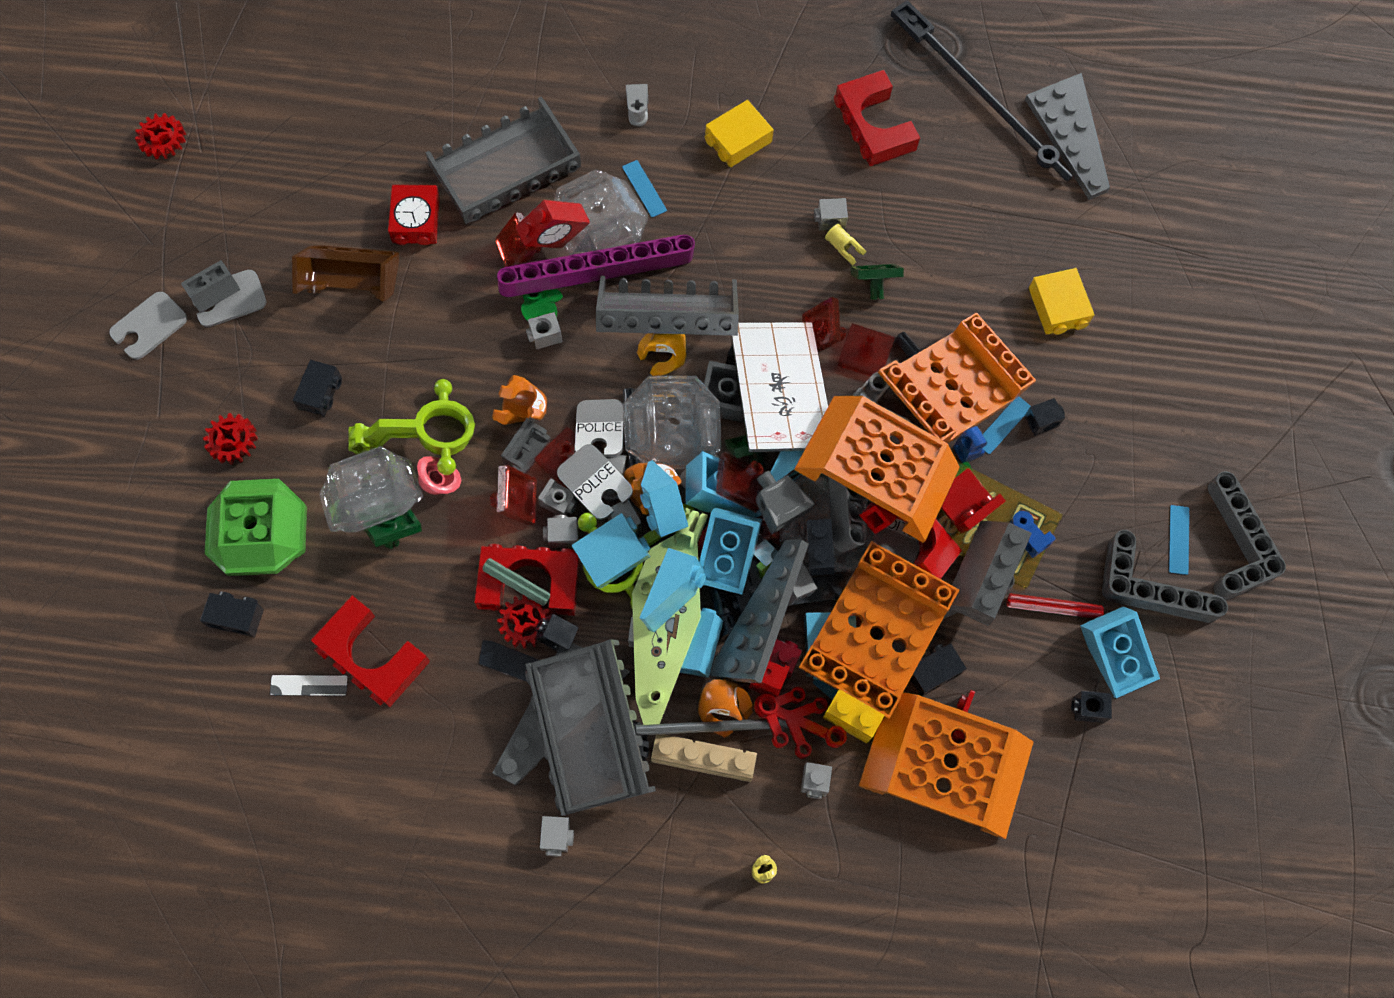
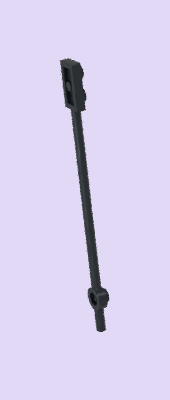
[890,0,1073,182]

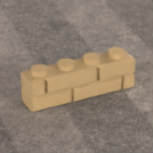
[651,734,757,782]

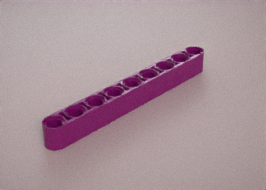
[497,235,695,297]

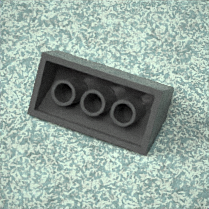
[950,520,1032,626]

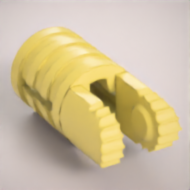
[825,224,867,266]
[752,855,777,883]

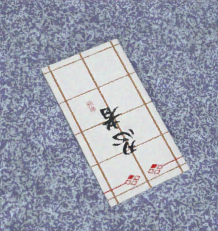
[731,322,828,452]

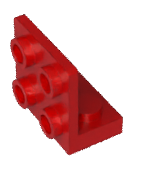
[941,468,1006,534]

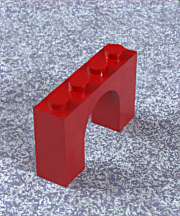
[834,70,920,166]
[859,502,962,579]
[474,544,580,616]
[311,595,430,707]

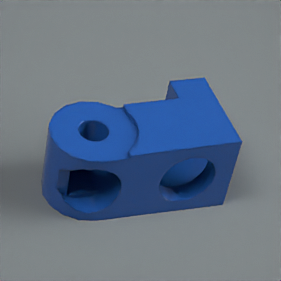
[953,426,987,463]
[1010,511,1056,558]

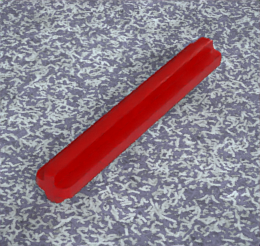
[1006,593,1104,619]

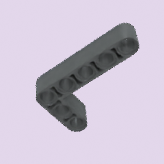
[829,454,891,552]
[1208,471,1286,600]
[1102,530,1228,623]

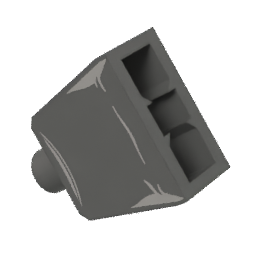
[756,471,815,534]

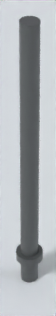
[634,717,788,736]

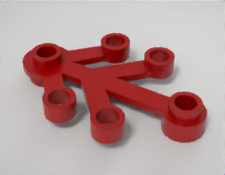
[754,687,847,759]

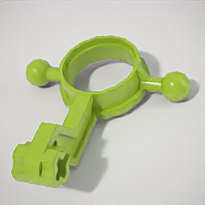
[348,379,475,475]
[578,503,695,610]

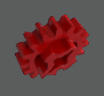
[135,113,186,159]
[203,413,258,465]
[497,595,550,649]

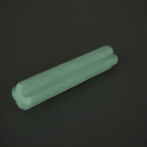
[483,558,550,606]

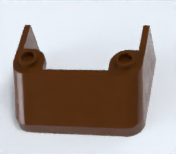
[292,245,399,301]

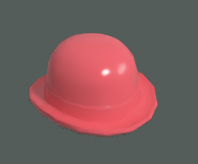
[417,456,462,495]

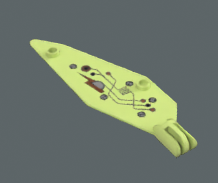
[632,508,708,725]

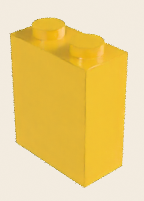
[705,100,774,168]
[1029,268,1095,335]
[823,689,885,744]

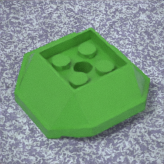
[205,479,307,576]

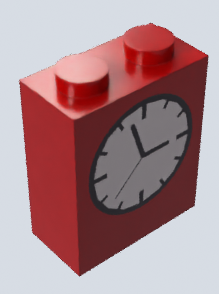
[388,185,440,245]
[515,200,590,248]

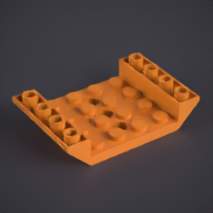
[878,313,1036,444]
[794,396,960,543]
[799,541,959,719]
[859,693,1033,839]

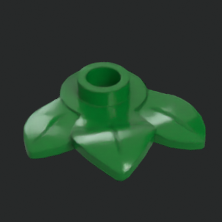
[521,289,563,321]

